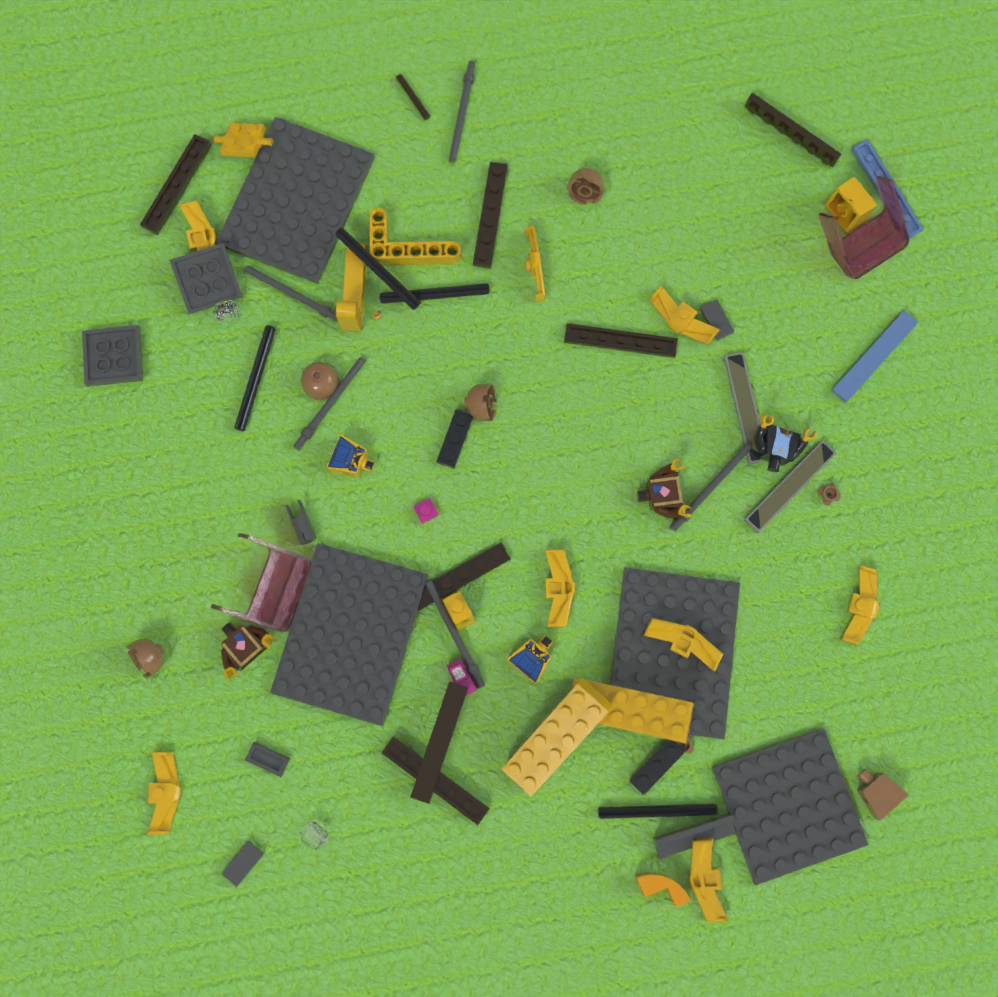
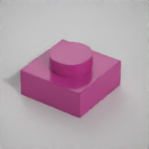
[413,498,439,524]

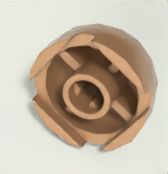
[567,168,604,205]
[301,362,339,401]
[464,383,496,421]
[126,639,164,679]

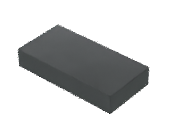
[700,300,734,341]
[245,742,290,777]
[222,841,264,887]

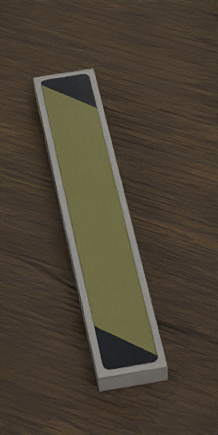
[724,352,766,465]
[744,440,836,533]

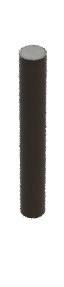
[396,74,430,120]

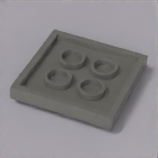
[170,243,243,314]
[82,325,143,387]

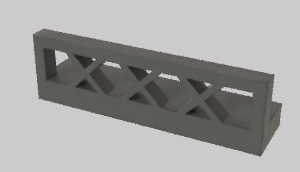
[653,813,736,859]

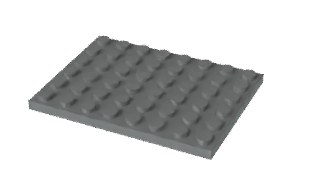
[216,117,375,284]
[270,543,429,726]
[610,567,740,739]

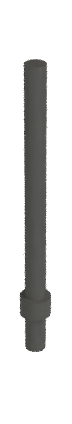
[448,60,475,163]
[244,265,339,323]
[293,357,366,451]
[670,443,752,532]
[425,580,485,689]

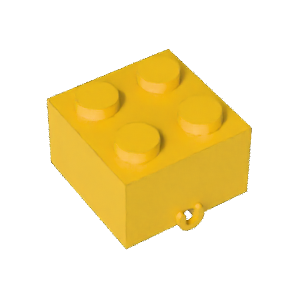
[825,177,877,233]

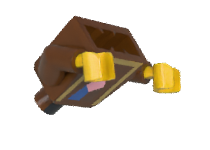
[637,459,692,518]
[221,622,277,682]

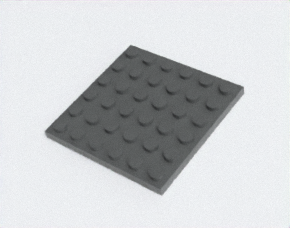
[712,728,869,885]

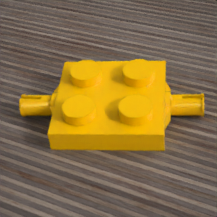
[213,123,273,158]

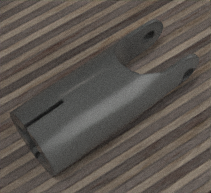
[286,500,317,545]

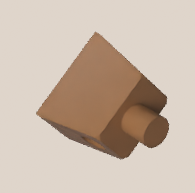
[857,768,909,820]

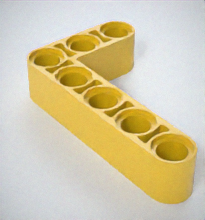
[370,208,461,265]
[336,244,367,332]

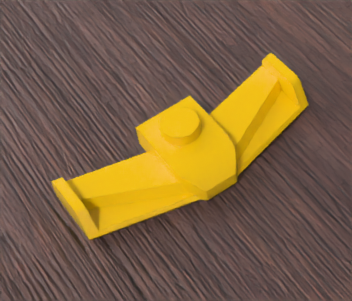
[179,200,217,251]
[524,225,545,302]
[650,285,720,345]
[545,549,575,628]
[840,566,880,646]
[643,618,723,672]
[147,752,181,835]
[689,837,728,922]

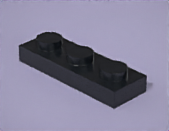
[436,409,473,469]
[629,740,685,795]

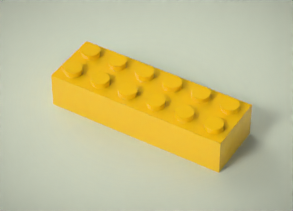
[572,677,694,744]
[501,678,613,797]

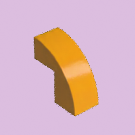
[635,872,691,908]

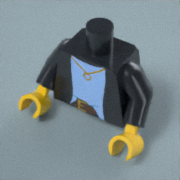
[754,413,817,472]

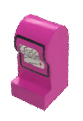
[446,658,477,696]

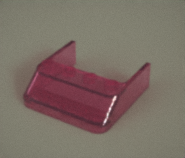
[818,176,909,279]
[210,533,311,632]

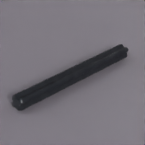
[335,227,420,310]
[379,283,490,304]
[234,325,276,432]
[598,804,718,819]

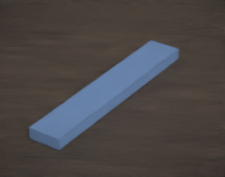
[851,139,924,240]
[831,310,918,403]

